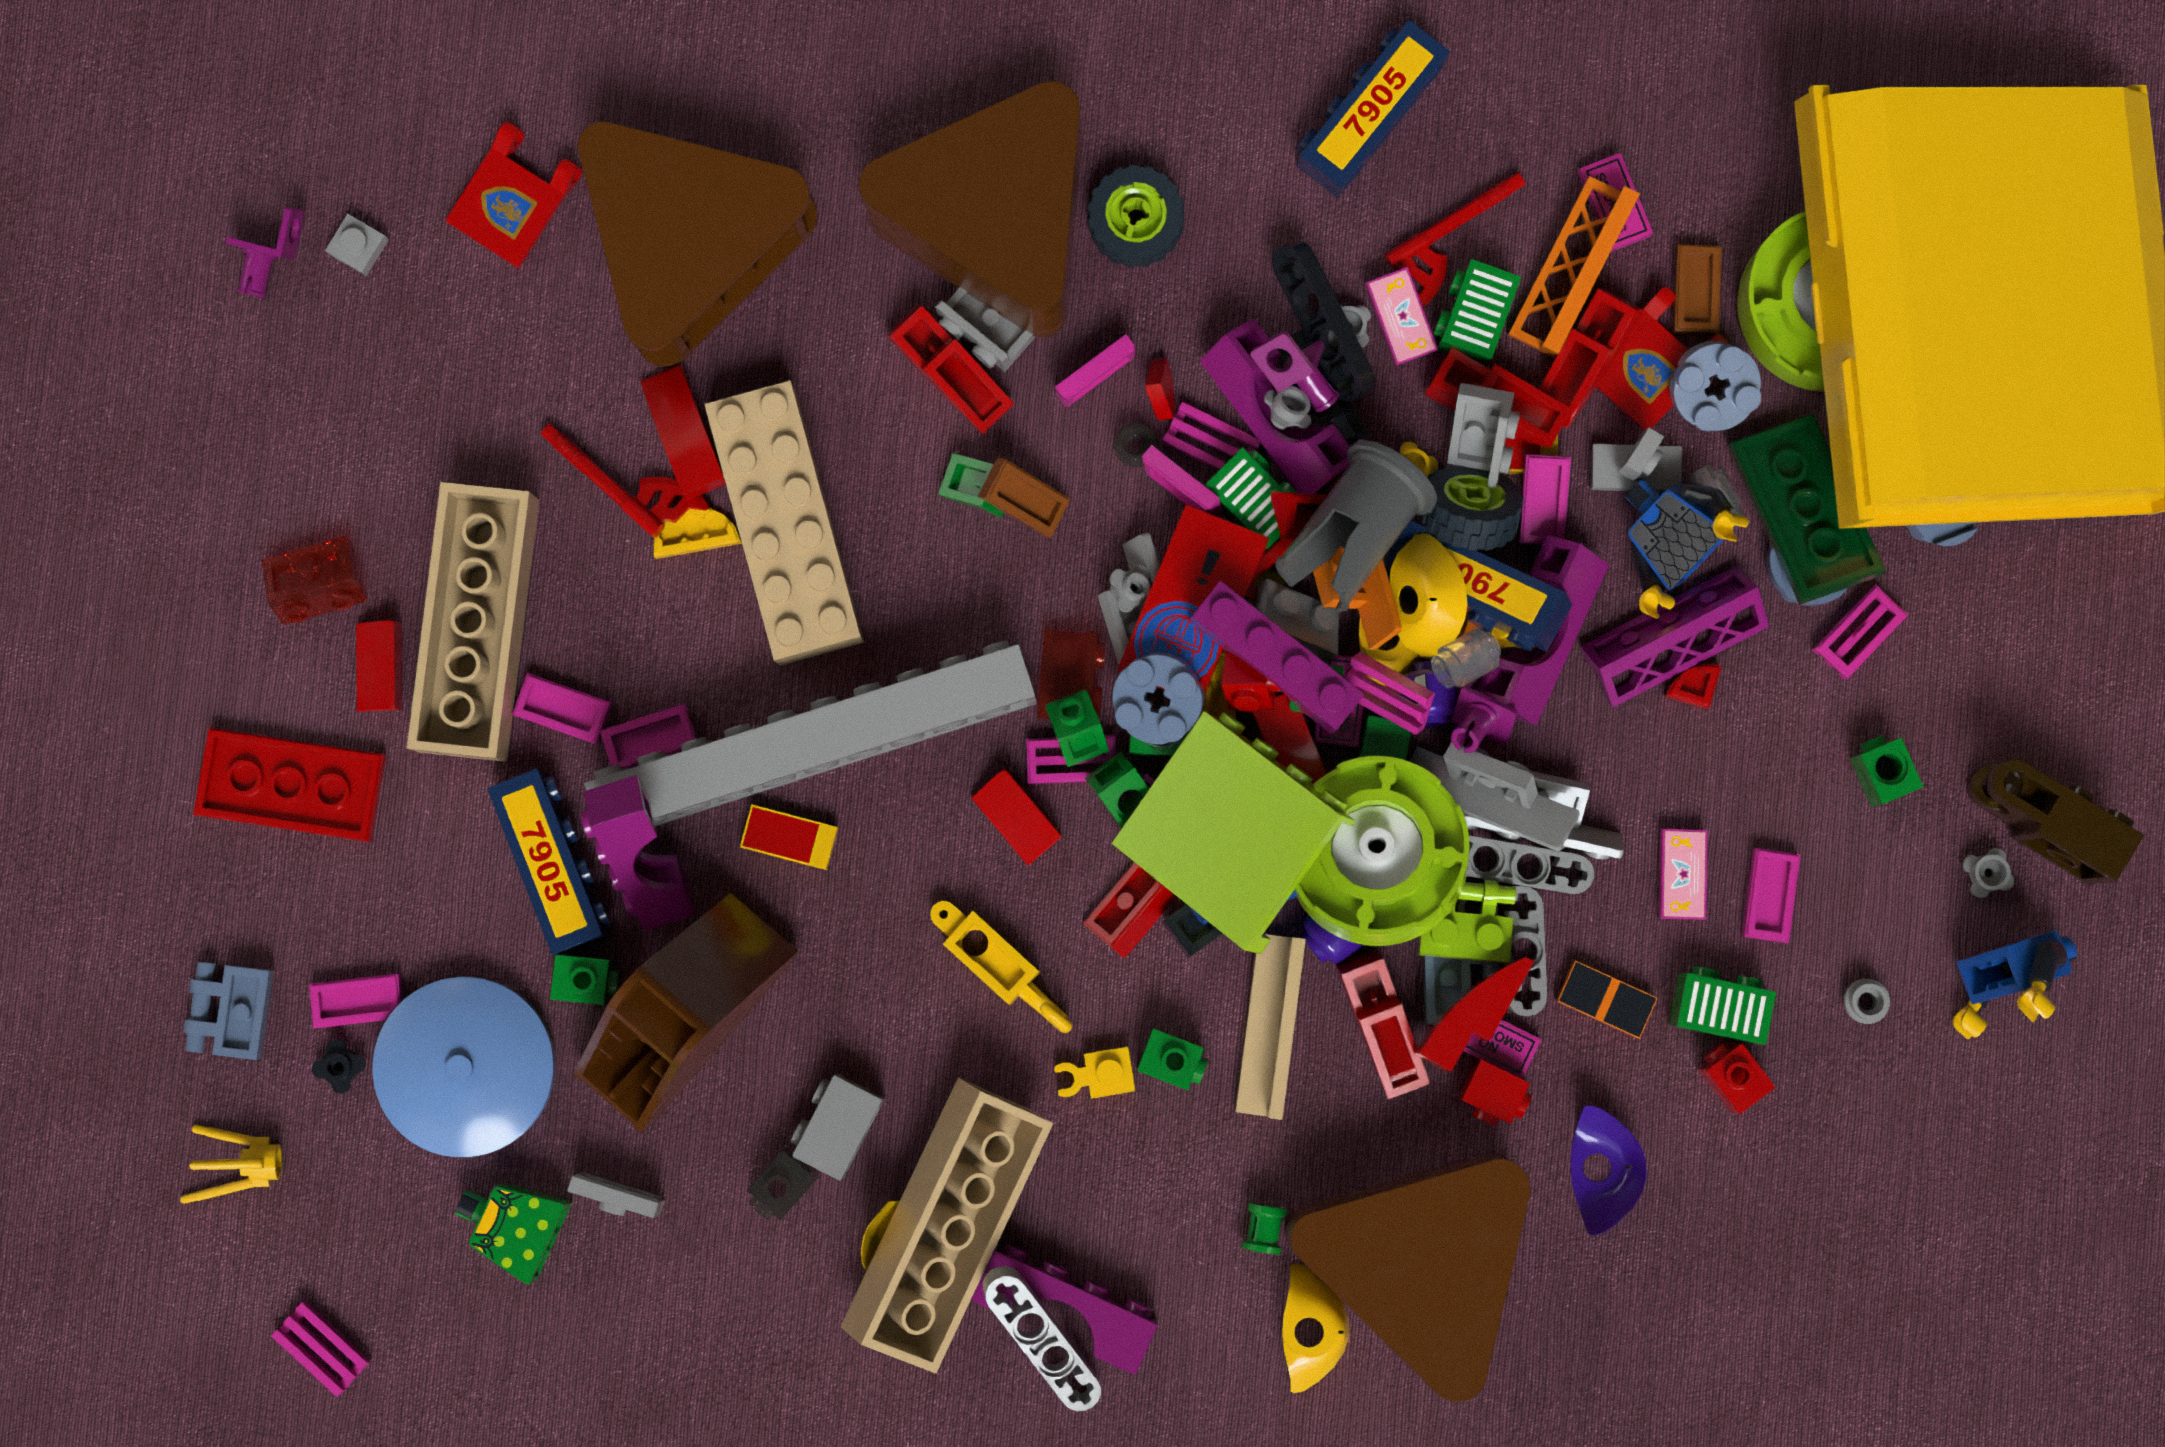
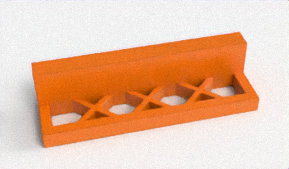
[1508,176,1640,359]

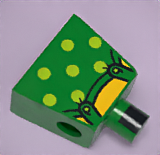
[455,1183,573,1285]

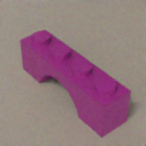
[1200,318,1350,494]
[1476,535,1609,726]
[1189,581,1365,734]
[580,775,696,931]
[971,1242,1158,1375]

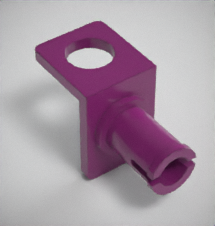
[225,206,305,298]
[1250,331,1339,412]
[1451,664,1518,753]

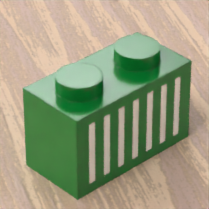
[1433,259,1521,367]
[1204,447,1296,549]
[1668,966,1776,1045]

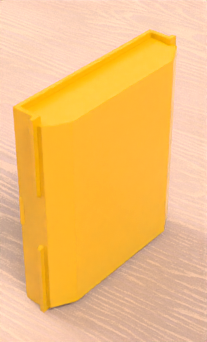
[1794,85,2165,529]

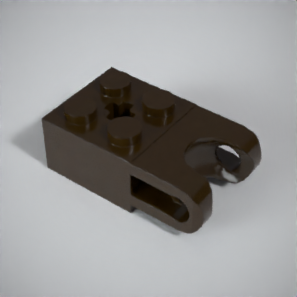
[1967,759,2144,884]

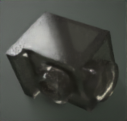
[747,1147,820,1220]

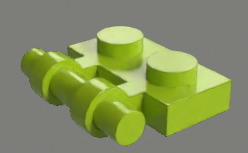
[1418,879,1516,964]

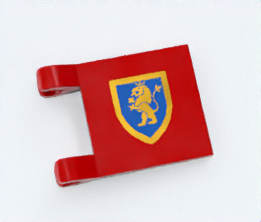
[445,122,582,269]
[1596,286,1729,432]

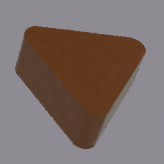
[859,81,1082,337]
[577,121,818,367]
[573,892,800,1134]
[1285,1153,1530,1402]

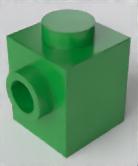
[550,955,622,1005]
[1137,1028,1209,1091]

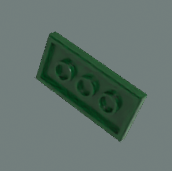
[1728,413,1886,605]

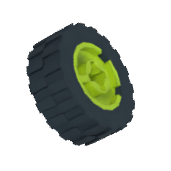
[1088,165,1185,268]
[1420,465,1524,551]

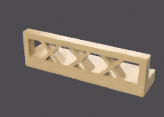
[1235,934,1306,1120]

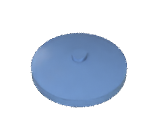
[372,976,556,1157]

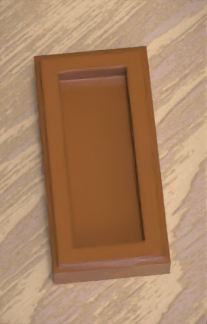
[1672,244,1722,336]
[977,457,1071,538]

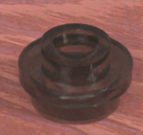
[1114,423,1158,468]

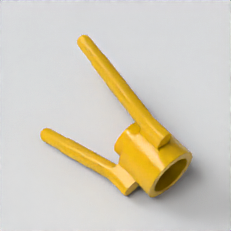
[180,1124,282,1204]

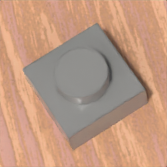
[325,214,389,276]
[1618,427,1664,482]

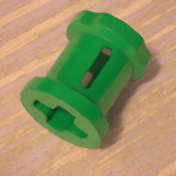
[1241,1202,1287,1255]

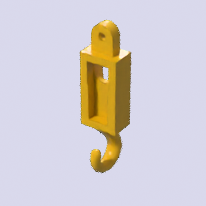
[930,901,1073,1033]

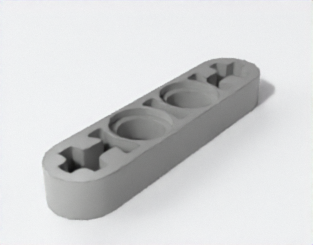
[1467,836,1594,894]
[983,1266,1101,1411]

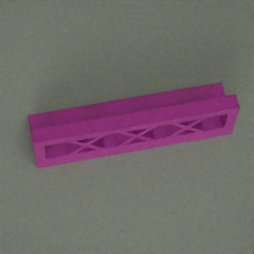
[1580,566,1769,708]

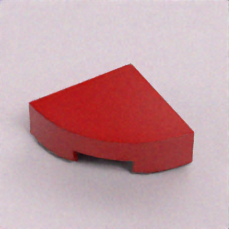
[1145,357,1175,421]
[1664,664,1722,710]

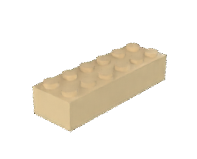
[704,380,865,666]
[407,482,539,762]
[840,1078,1054,1373]

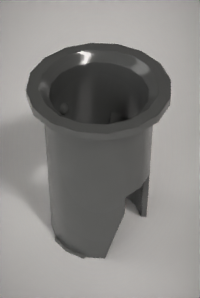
[1275,440,1438,613]

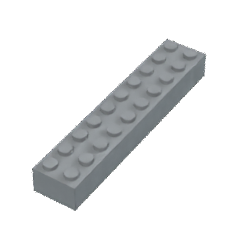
[584,641,1037,826]

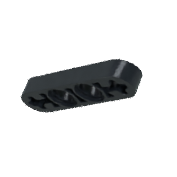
[1272,241,1375,402]

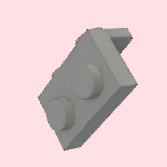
[935,287,1035,372]
[1447,383,1520,488]
[1256,579,1339,663]

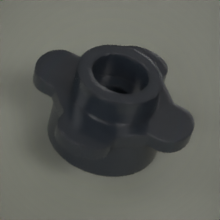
[312,1040,366,1094]

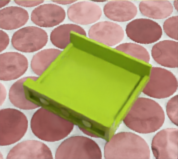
[1111,711,1356,954]

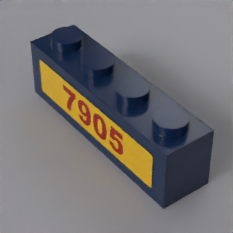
[1297,20,1451,198]
[1384,520,1572,652]
[487,768,612,955]

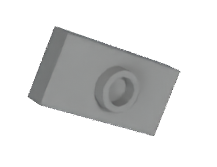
[1590,444,1682,492]
[567,1172,665,1218]

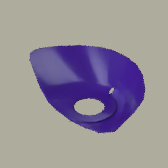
[1571,1105,1647,1236]

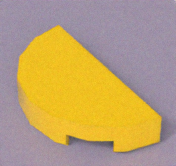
[653,507,742,559]

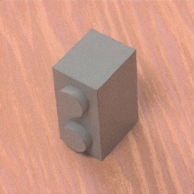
[790,1073,885,1181]

